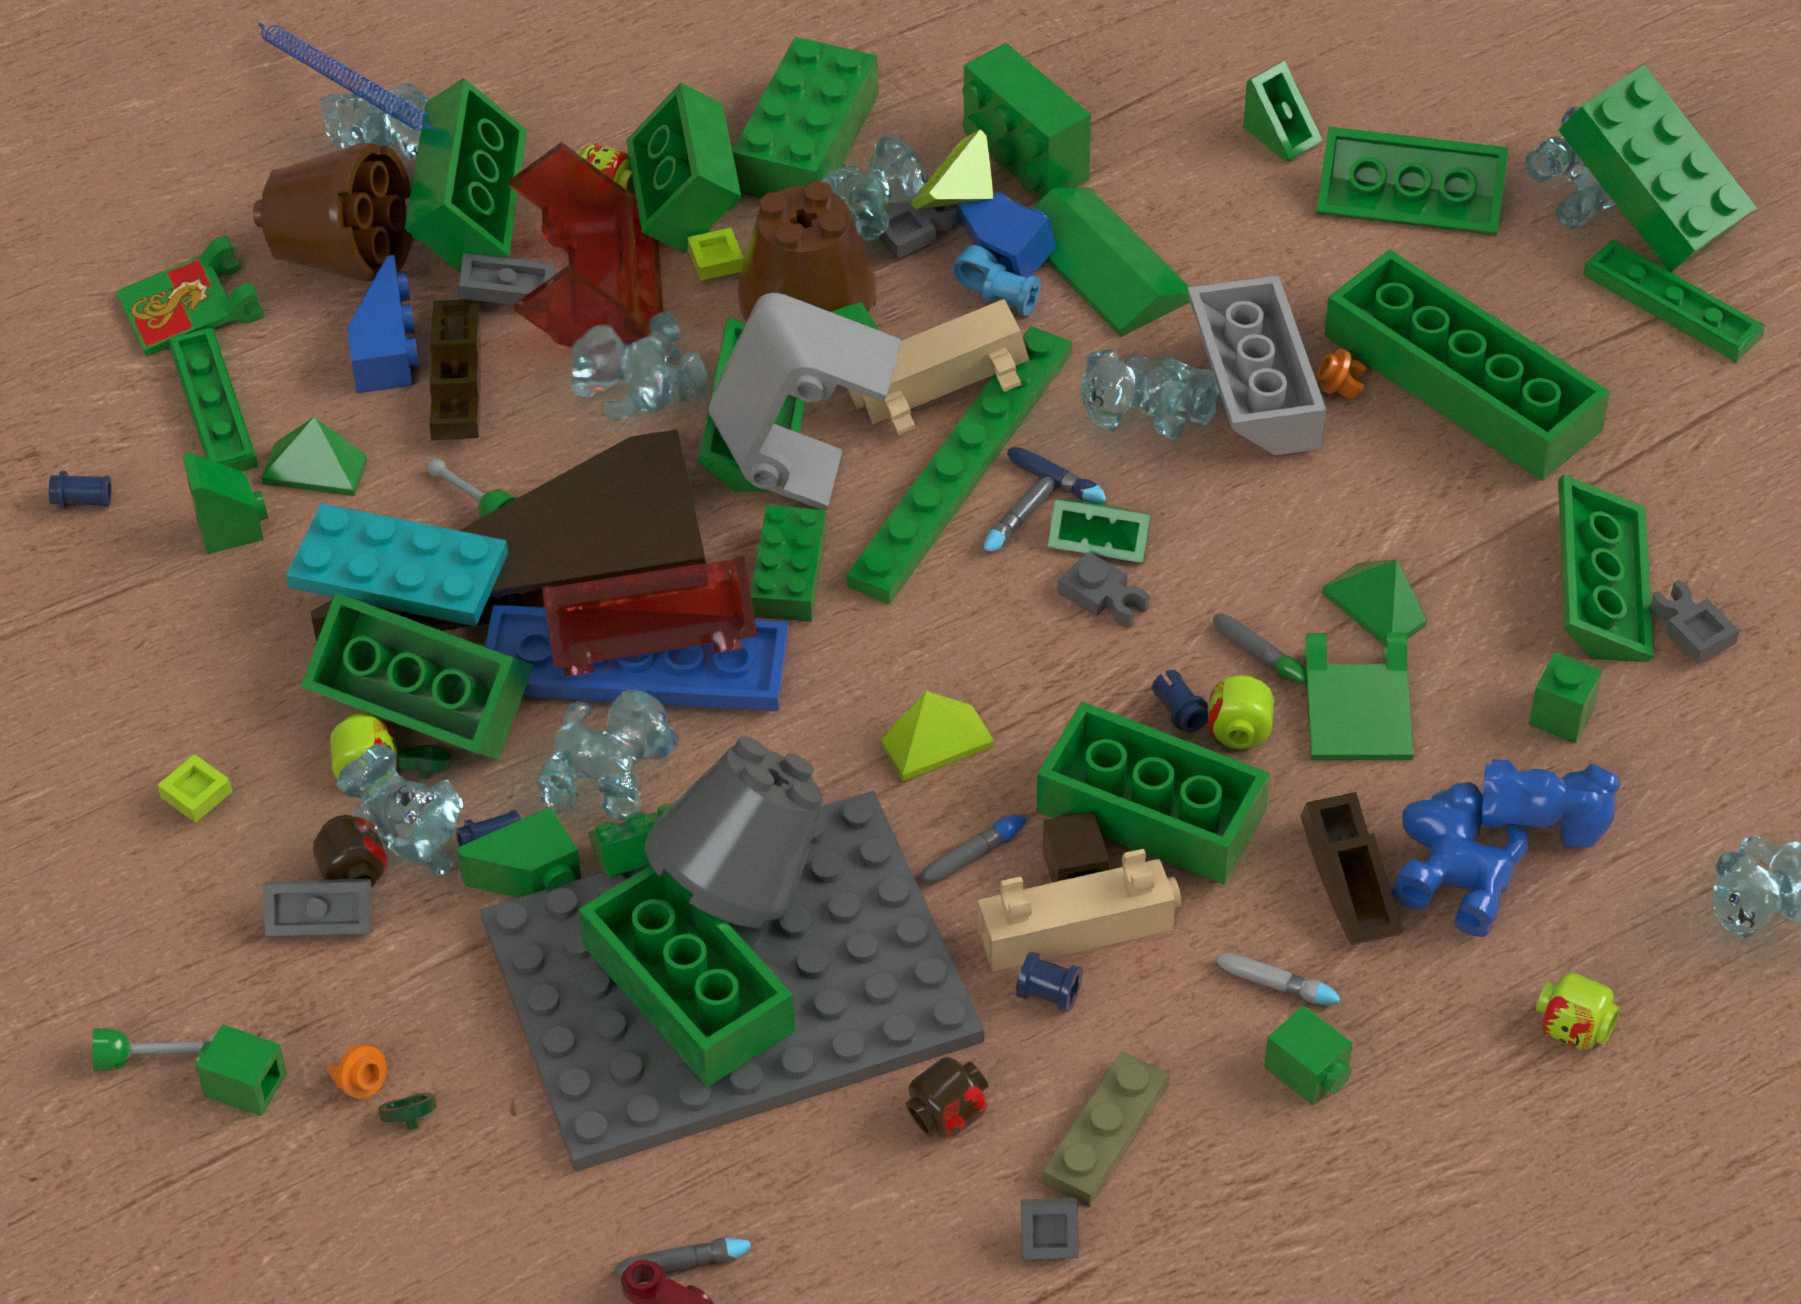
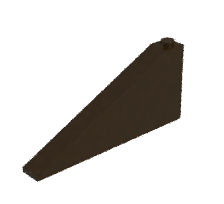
[311,430,708,643]

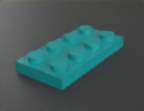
[286,503,508,627]

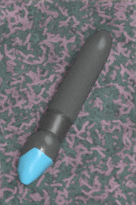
[984,476,1055,552]
[614,1237,751,1277]

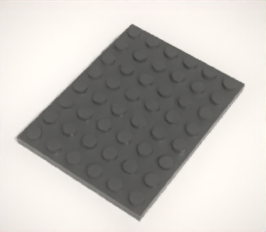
[480,791,984,1172]

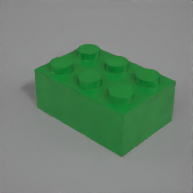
[962,42,1091,199]
[626,82,741,253]

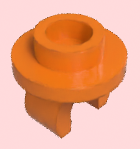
[1317,348,1366,399]
[326,1044,387,1099]

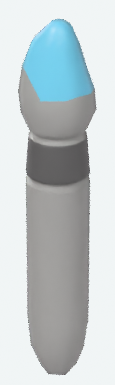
[1216,953,1340,1005]

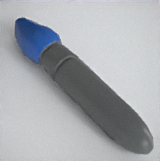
[920,815,1026,883]

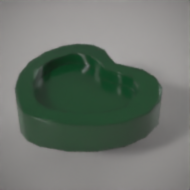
[396,745,450,779]
[378,1093,437,1130]

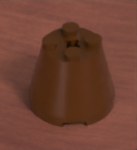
[253,143,413,282]
[738,181,876,322]

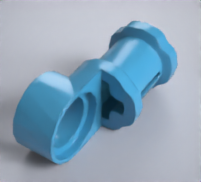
[952,245,1041,316]

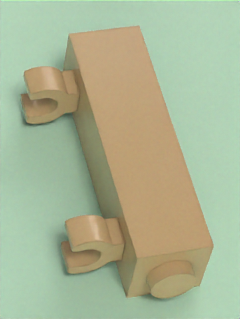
[847,299,1029,435]
[978,849,1181,972]

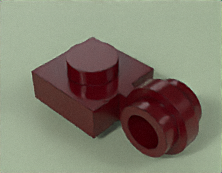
[621,1259,714,1304]

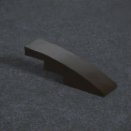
[429,299,481,441]

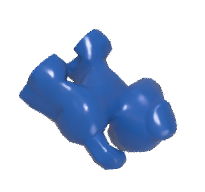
[1482,759,1621,848]
[1392,782,1529,937]

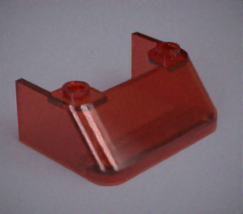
[509,142,665,349]
[539,556,757,677]

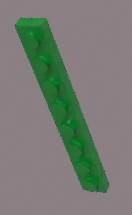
[846,326,1072,604]

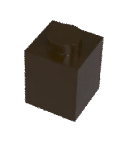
[1043,811,1109,883]

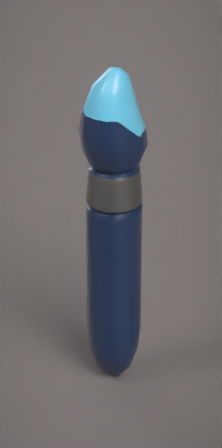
[1007,447,1106,504]

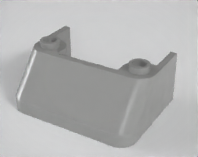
[709,293,901,509]

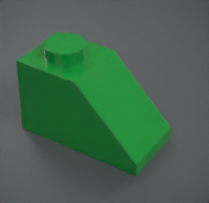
[182,453,268,554]
[456,807,582,898]

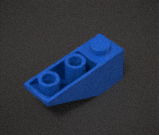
[949,191,1057,278]
[347,255,419,393]

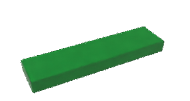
[1583,239,1765,362]
[167,327,259,472]

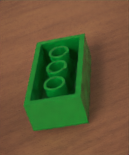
[732,37,879,198]
[1558,64,1757,273]
[405,78,527,273]
[300,592,534,760]
[1036,701,1270,885]
[578,865,795,1088]

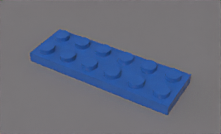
[485,605,789,711]

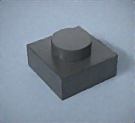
[1021,1198,1079,1259]

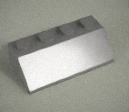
[1187,275,1326,456]

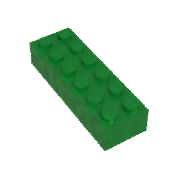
[1324,249,1610,481]

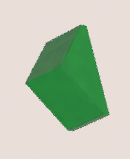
[1243,60,1323,161]

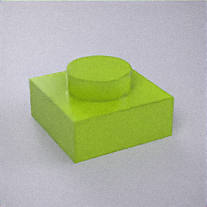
[687,227,744,281]
[157,754,233,823]

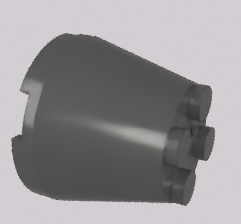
[645,736,823,928]

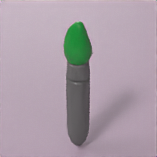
[1213,613,1307,684]

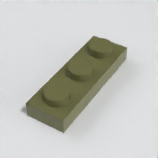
[1042,1052,1169,1206]

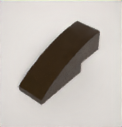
[1300,792,1403,945]

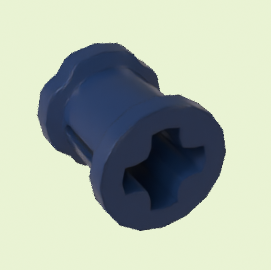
[1016,951,1083,1012]

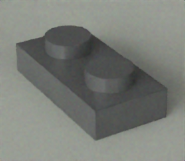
[458,253,555,310]
[263,879,373,936]

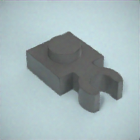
[873,202,958,259]
[1058,551,1149,628]
[1651,580,1740,664]

